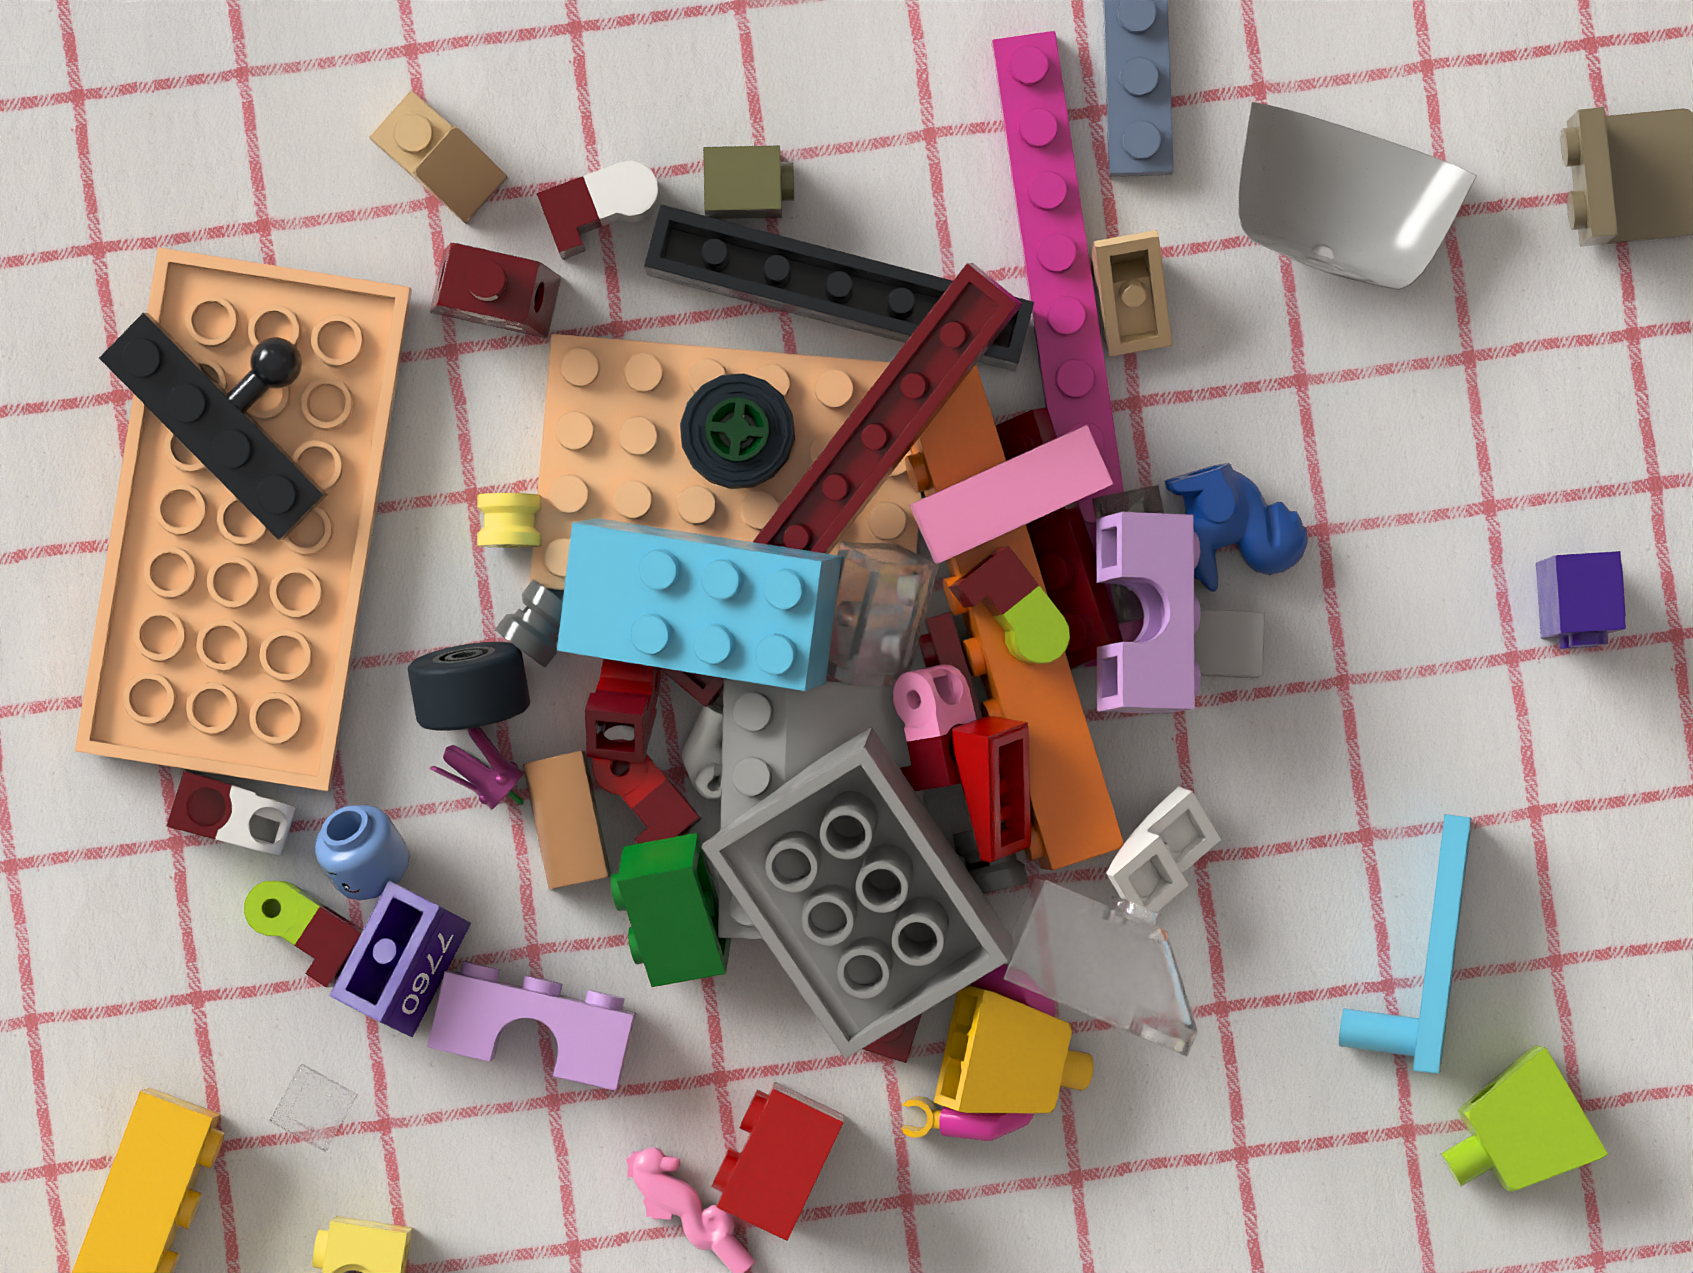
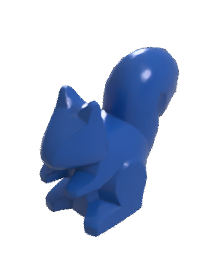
[1164,463,1308,592]

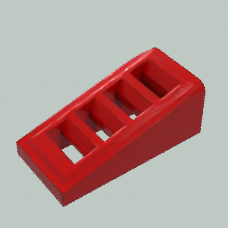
[952,716,1031,862]

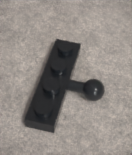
[99,313,328,540]

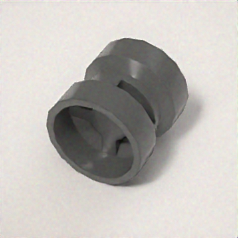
[495,579,563,668]
[952,823,1029,894]

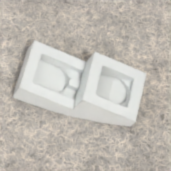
[1106,786,1221,925]

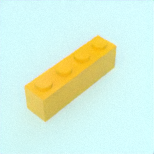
[72,1087,225,1273]

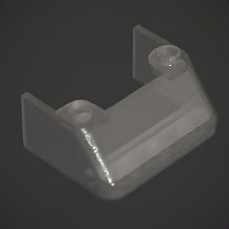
[1004,877,1198,1056]

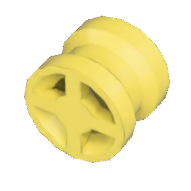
[477,493,541,548]

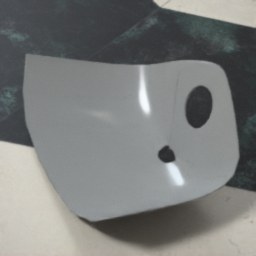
[1238,102,1477,290]

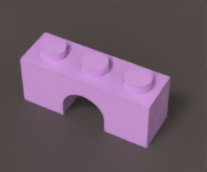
[1096,512,1201,714]
[427,961,636,1091]

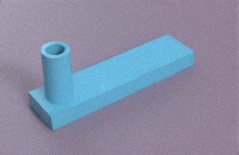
[1339,814,1472,1074]

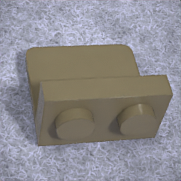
[1561,107,1693,247]

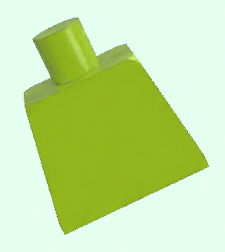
[1441,1045,1608,1192]

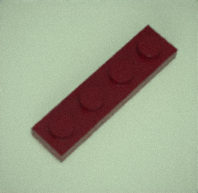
[995,408,1124,670]

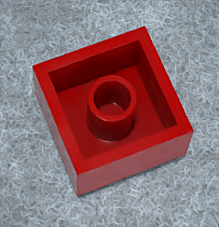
[711,1082,844,1241]

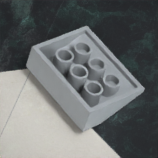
[718,679,926,939]
[701,727,1013,1059]

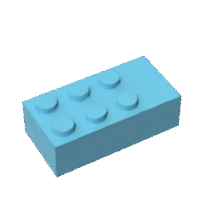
[557,518,842,691]

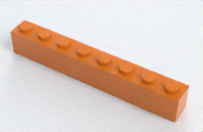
[905,365,1124,870]

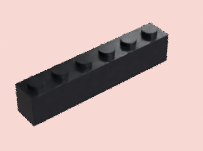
[644,204,1034,372]

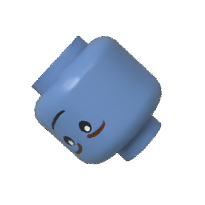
[314,805,410,900]

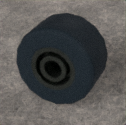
[408,642,530,731]

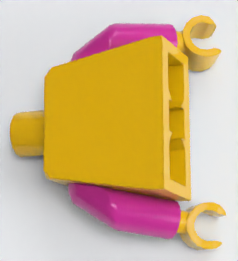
[901,964,1094,1141]

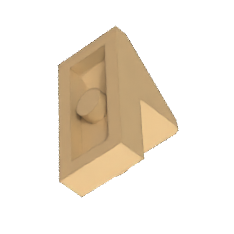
[369,90,508,224]
[1091,230,1172,357]

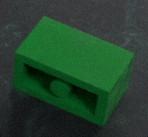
[611,833,731,987]

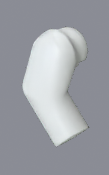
[682,702,723,800]

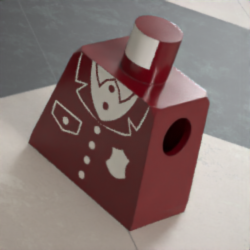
[430,243,562,339]

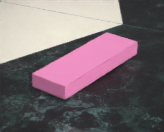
[909,425,1113,564]

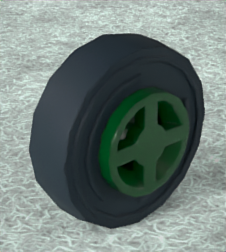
[680,373,795,489]

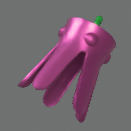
[429,727,525,810]

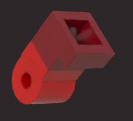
[585,658,661,763]
[592,739,702,844]

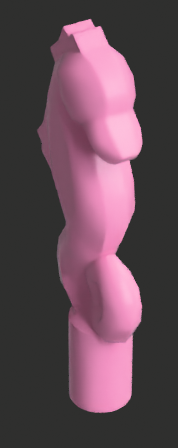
[626,1147,756,1273]

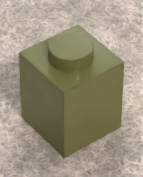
[703,145,794,219]

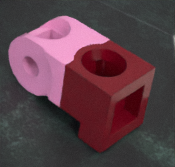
[893,664,976,791]

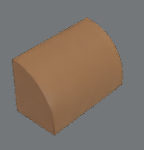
[523,751,611,889]

